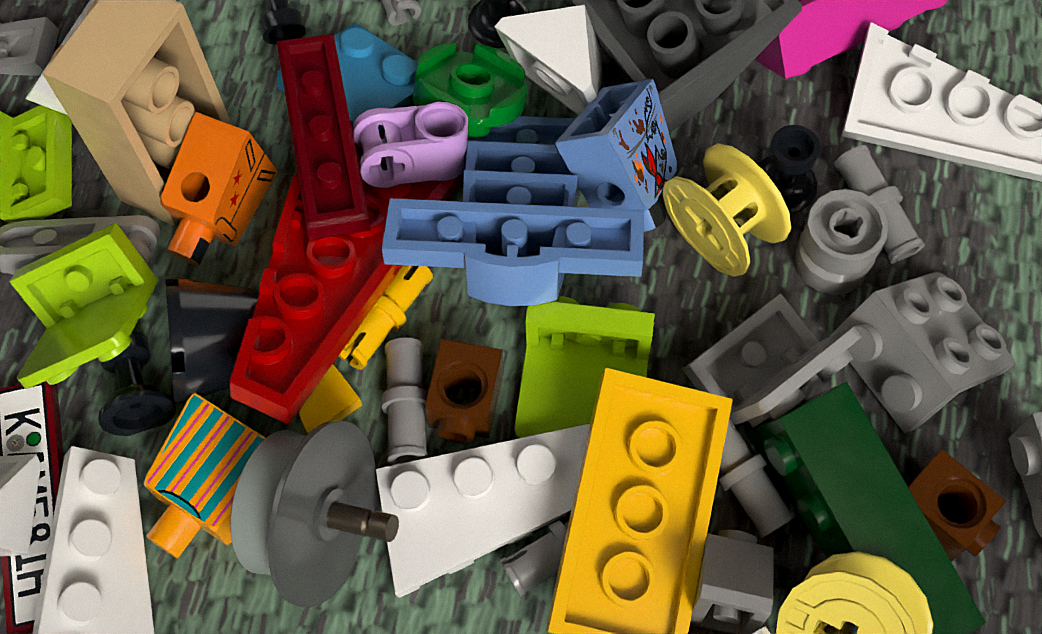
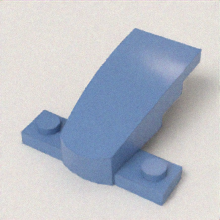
[382,116,644,306]

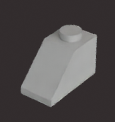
[690,530,774,634]

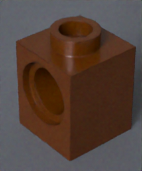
[424,339,504,443]
[908,449,1006,562]

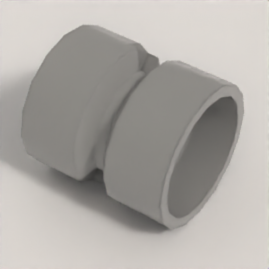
[794,189,889,295]

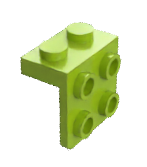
[0,105,72,223]
[9,222,159,389]
[515,296,655,439]

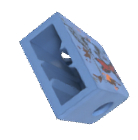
[555,79,677,232]

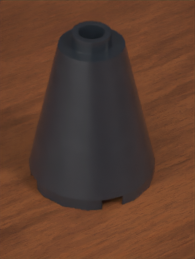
[165,277,259,403]

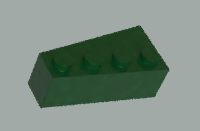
[745,381,986,634]

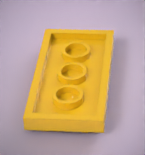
[545,368,733,634]

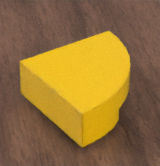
[299,364,362,434]

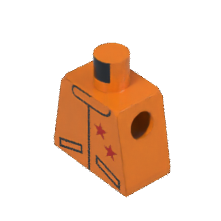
[160,112,278,266]

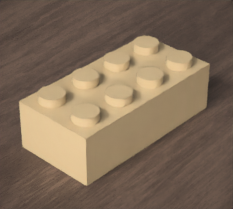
[42,0,232,227]

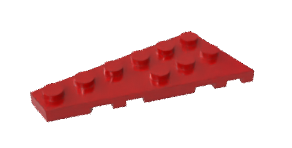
[230,129,466,425]

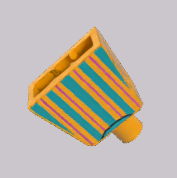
[144,393,266,559]

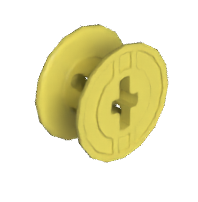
[662,143,791,277]
[776,551,933,634]

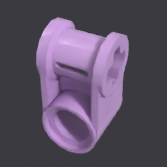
[352,102,468,188]

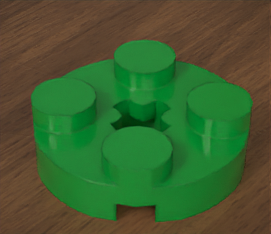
[413,43,529,138]

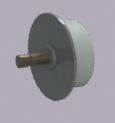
[230,420,399,608]

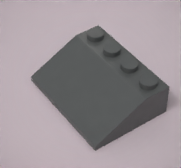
[563,0,802,133]

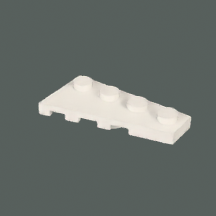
[841,22,1042,182]
[376,424,590,598]
[32,446,154,634]

